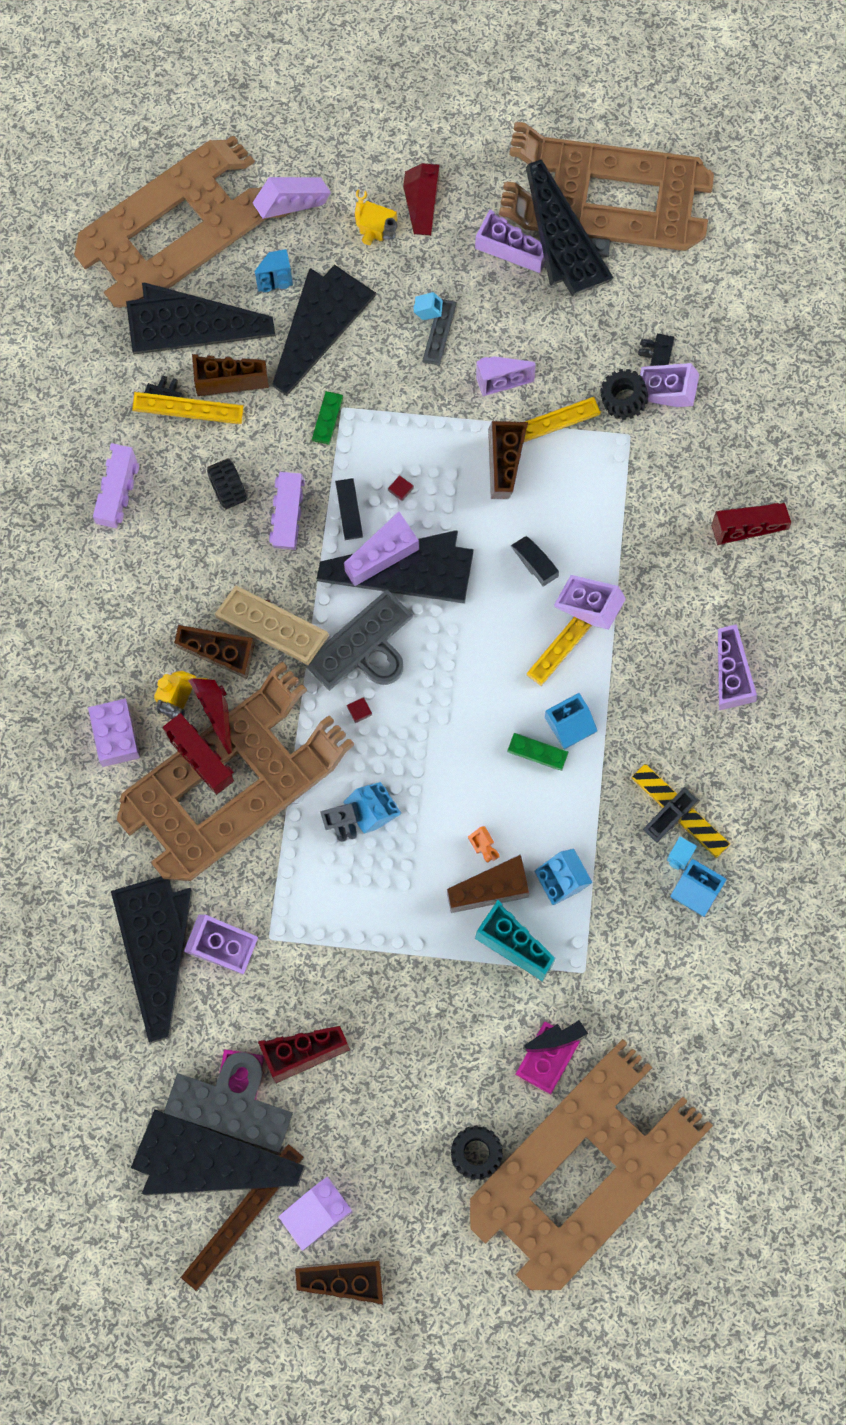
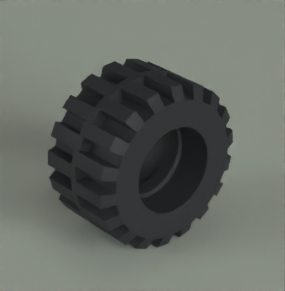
[600,369,649,420]
[207,458,247,510]
[451,1125,503,1180]

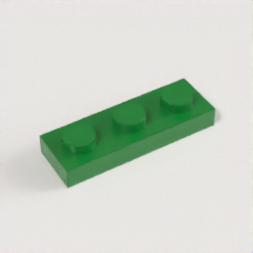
[312,391,343,445]
[507,733,569,771]

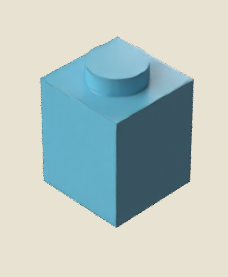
[413,292,443,320]
[667,837,697,870]

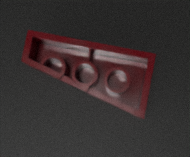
[711,503,791,546]
[162,713,234,795]
[258,1026,350,1084]

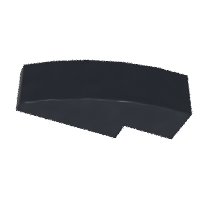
[335,478,363,540]
[511,536,559,587]
[643,787,700,843]
[523,1020,588,1052]

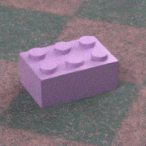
[88,698,140,767]

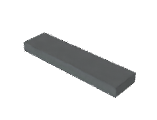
[422,299,457,366]

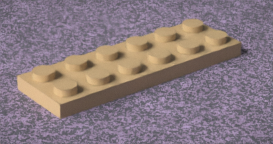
[215,585,329,665]

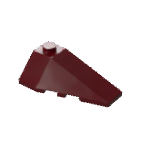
[403,163,440,236]
[188,678,232,755]

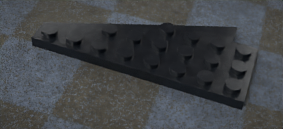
[526,159,614,296]
[272,264,376,396]
[126,282,275,355]
[316,530,474,604]
[111,876,192,1044]
[131,1109,306,1196]

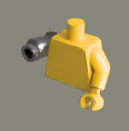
[354,189,398,245]
[154,671,207,719]

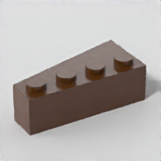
[192,354,269,396]
[488,421,528,499]
[174,625,255,679]
[447,854,529,913]
[295,1259,383,1305]

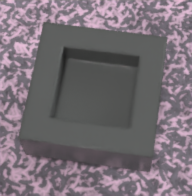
[592,238,610,257]

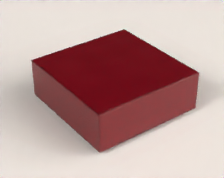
[388,475,414,501]
[347,697,372,723]

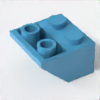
[255,249,293,292]
[545,693,598,749]
[343,782,401,834]
[534,848,593,905]
[670,859,727,917]

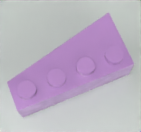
[253,177,331,219]
[475,209,545,273]
[93,443,139,528]
[269,472,305,550]
[344,512,419,586]
[718,624,757,710]

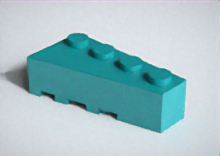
[475,900,556,982]

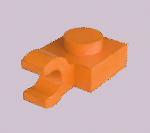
[468,826,500,863]

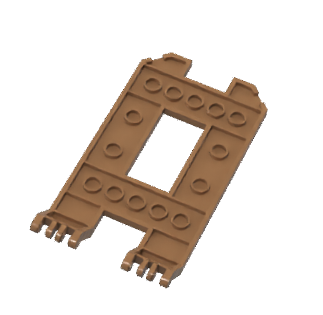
[499,122,714,251]
[74,136,292,308]
[117,662,354,881]
[470,1039,713,1290]

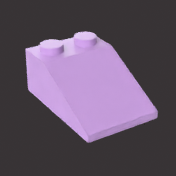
[476,356,536,396]
[640,363,699,407]
[554,575,626,630]
[184,915,258,974]
[278,1177,353,1251]

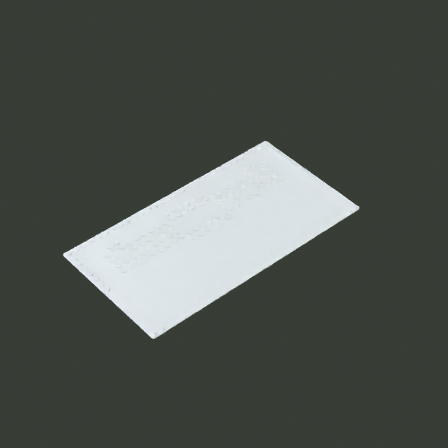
[269,408,631,973]

